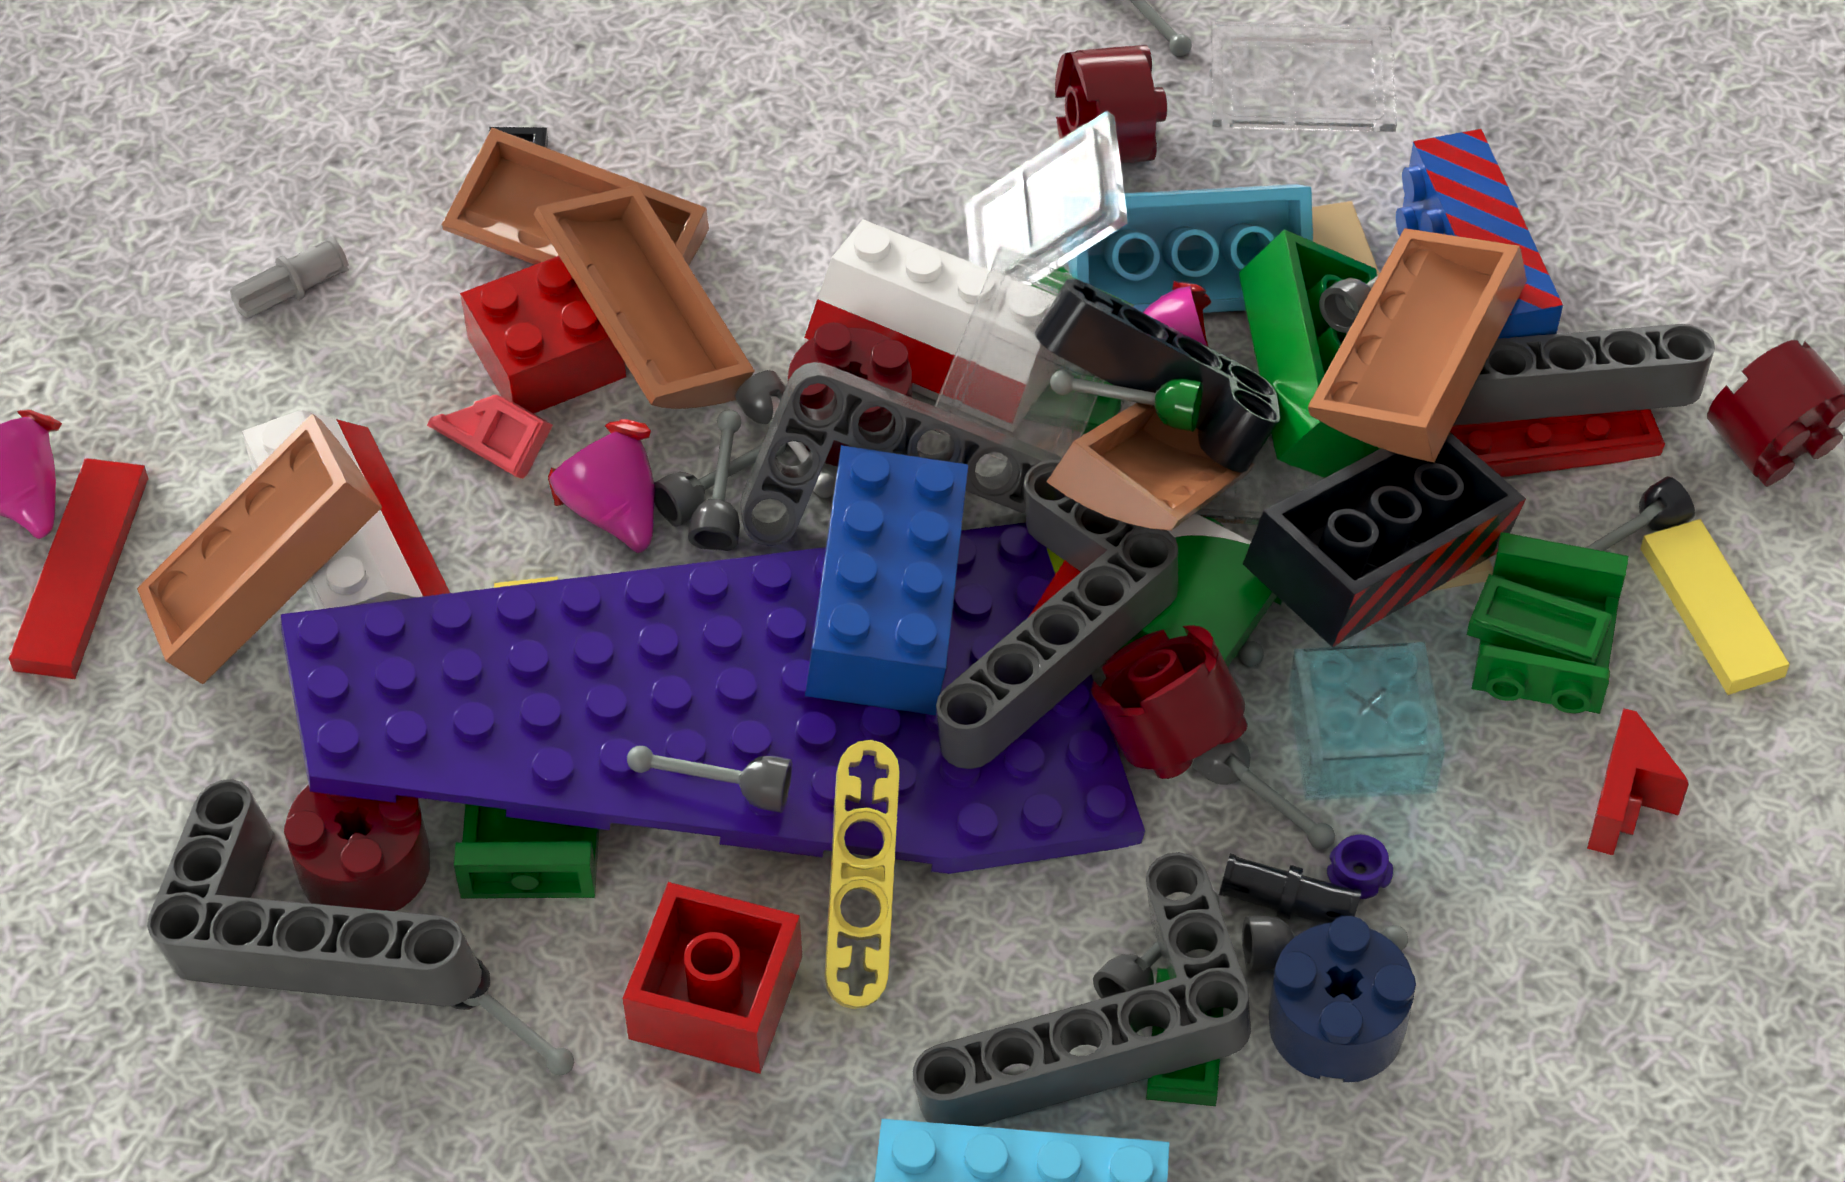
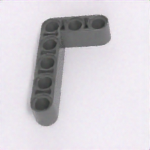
[1453,324,1715,426]
[740,362,1062,546]
[936,460,1178,769]
[147,779,482,1006]
[913,852,1251,1126]

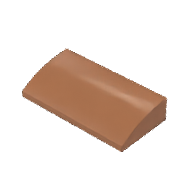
[441,128,709,266]
[534,184,755,409]
[1308,228,1527,462]
[1047,402,1255,531]
[137,414,382,684]

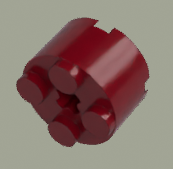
[1055,45,1167,167]
[788,322,912,467]
[1707,340,1845,487]
[1091,625,1248,779]
[284,784,430,912]

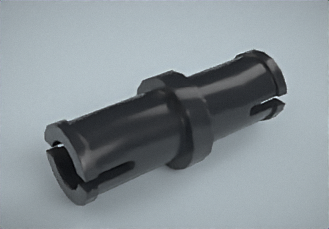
[1219,853,1361,923]

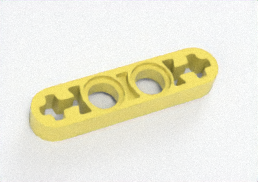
[825,740,899,1009]

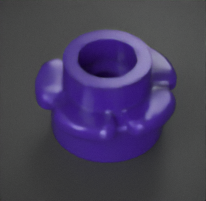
[1327,834,1393,899]

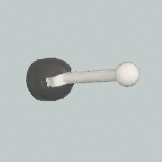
[735,370,835,498]

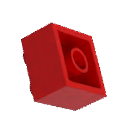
[460,256,626,414]
[622,882,803,1074]

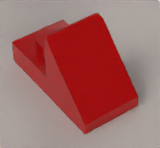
[1587,708,1689,855]

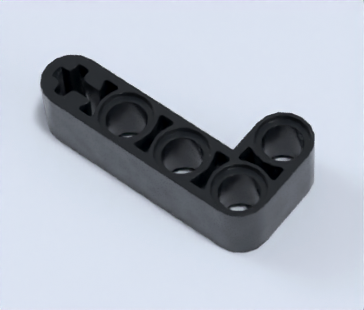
[1035,278,1280,473]

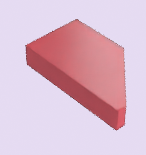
[427,394,553,479]

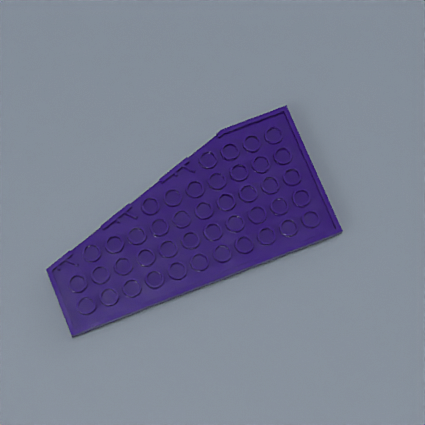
[280,522,1145,874]

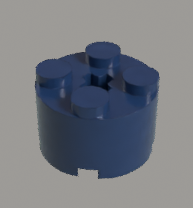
[1269,916,1416,1082]

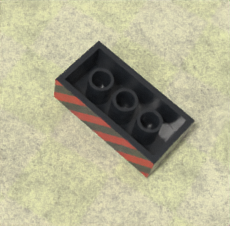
[1243,432,1526,647]

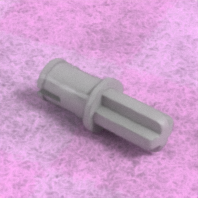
[230,236,349,317]

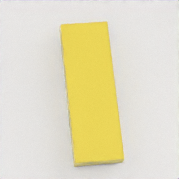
[1640,519,1790,695]

